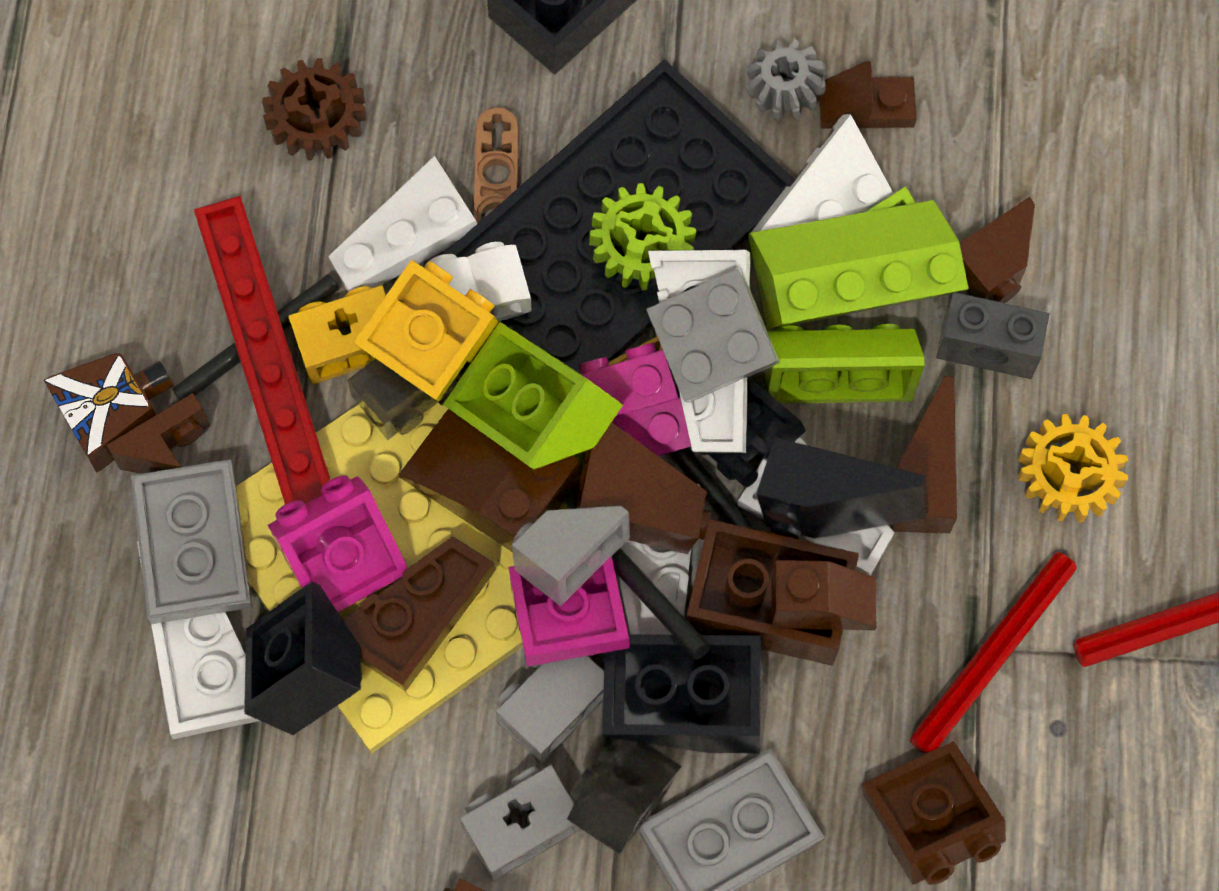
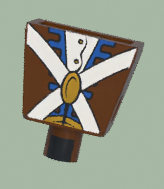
[44,353,174,473]

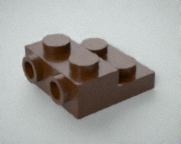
[862,741,1006,885]

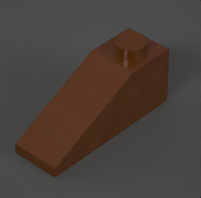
[891,376,957,533]

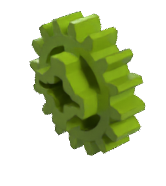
[589,183,696,290]

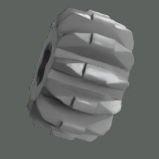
[747,38,826,121]

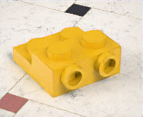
[353,259,499,402]

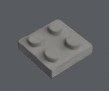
[646,268,780,403]

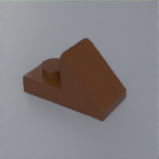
[819,61,916,129]
[106,393,210,474]

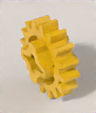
[1018,414,1129,523]

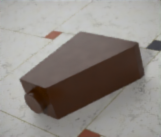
[574,422,711,554]

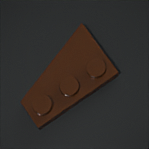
[343,536,497,692]

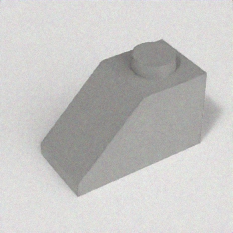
[512,506,630,606]

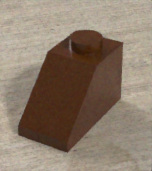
[960,197,1035,303]
[771,560,876,630]

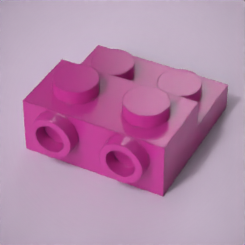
[578,342,691,456]
[267,476,408,612]
[508,556,630,667]

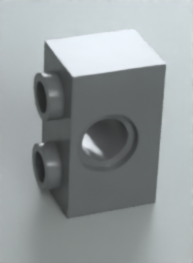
[936,292,1050,379]

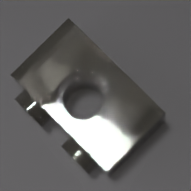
[567,740,682,855]

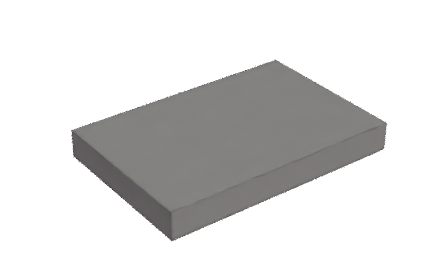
[131,459,253,624]
[636,749,824,891]

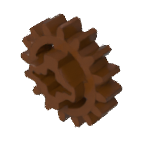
[262,58,367,160]

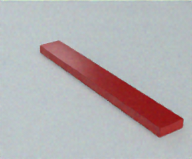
[194,196,331,504]

